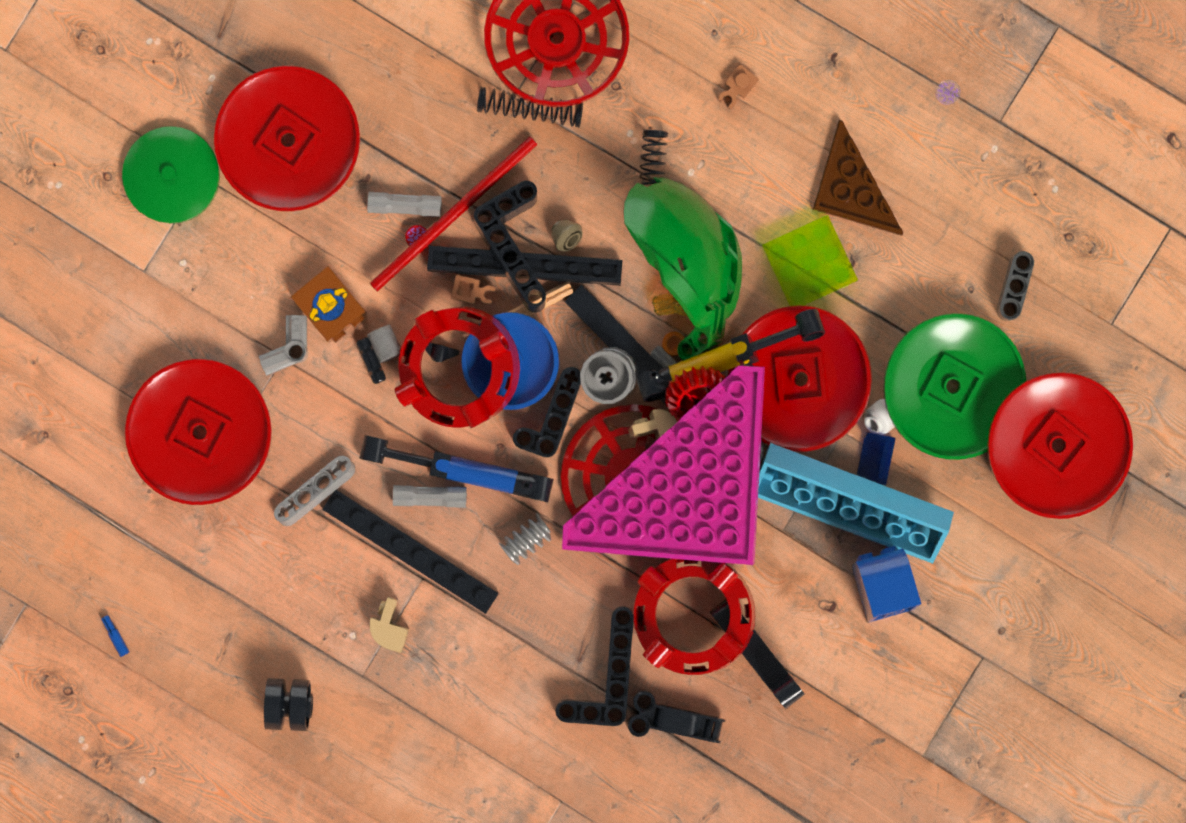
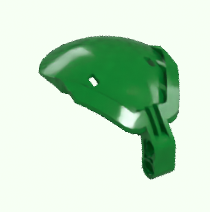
[623,177,742,361]

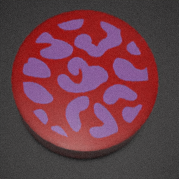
[405,225,427,246]

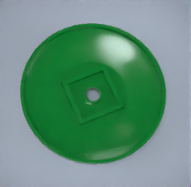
[883,314,1027,460]

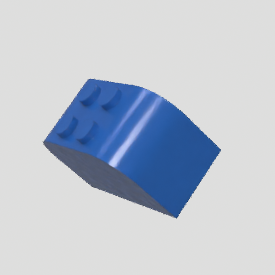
[852,546,922,623]

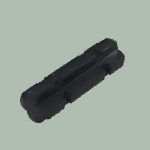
[356,337,386,384]

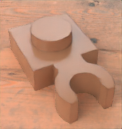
[718,64,759,110]
[451,275,496,304]

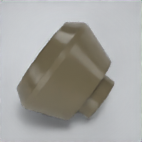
[551,220,583,251]

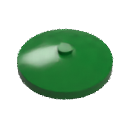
[122,126,220,224]

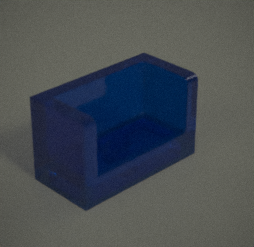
[856,432,896,486]

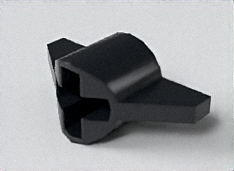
[425,343,460,362]

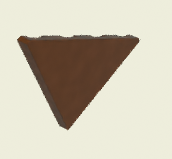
[812,120,903,236]

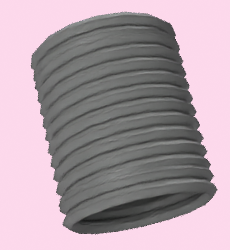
[367,325,401,363]

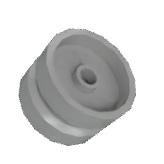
[580,347,638,404]

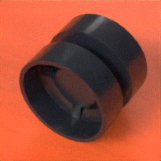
[264,678,313,731]

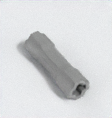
[367,192,442,217]
[393,485,467,508]

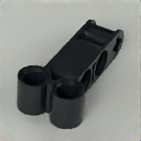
[628,690,726,744]

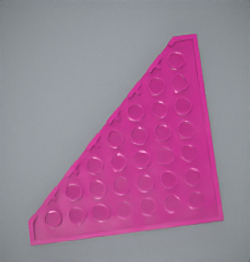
[562,365,765,565]

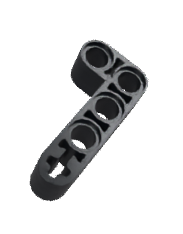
[513,367,581,458]

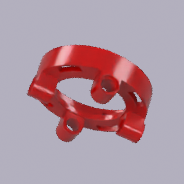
[395,307,520,429]
[634,559,756,675]

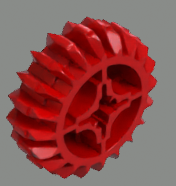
[665,365,725,421]

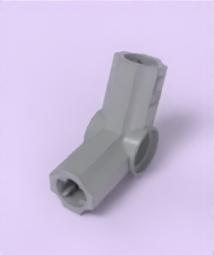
[259,315,309,376]

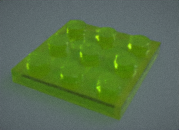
[761,215,858,306]

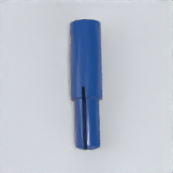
[101,615,130,657]

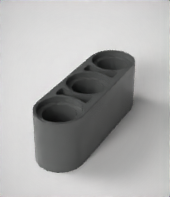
[997,251,1034,321]

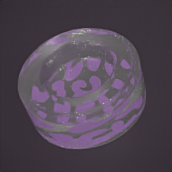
[936,80,961,105]

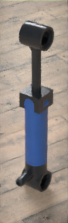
[359,435,554,502]

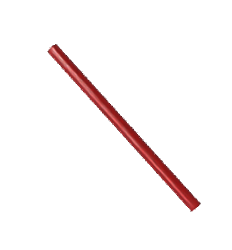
[369,136,537,292]

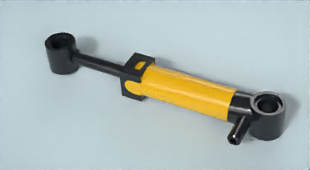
[636,309,825,402]

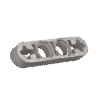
[274,456,355,526]

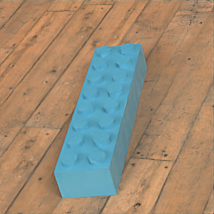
[758,443,954,564]

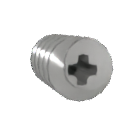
[498,513,552,565]

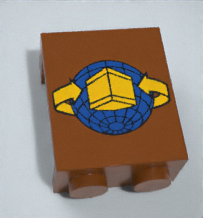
[291,266,367,343]

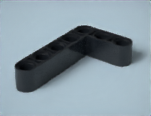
[474,181,546,313]
[710,599,805,709]
[555,606,634,726]

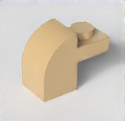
[628,409,678,440]
[370,597,409,653]

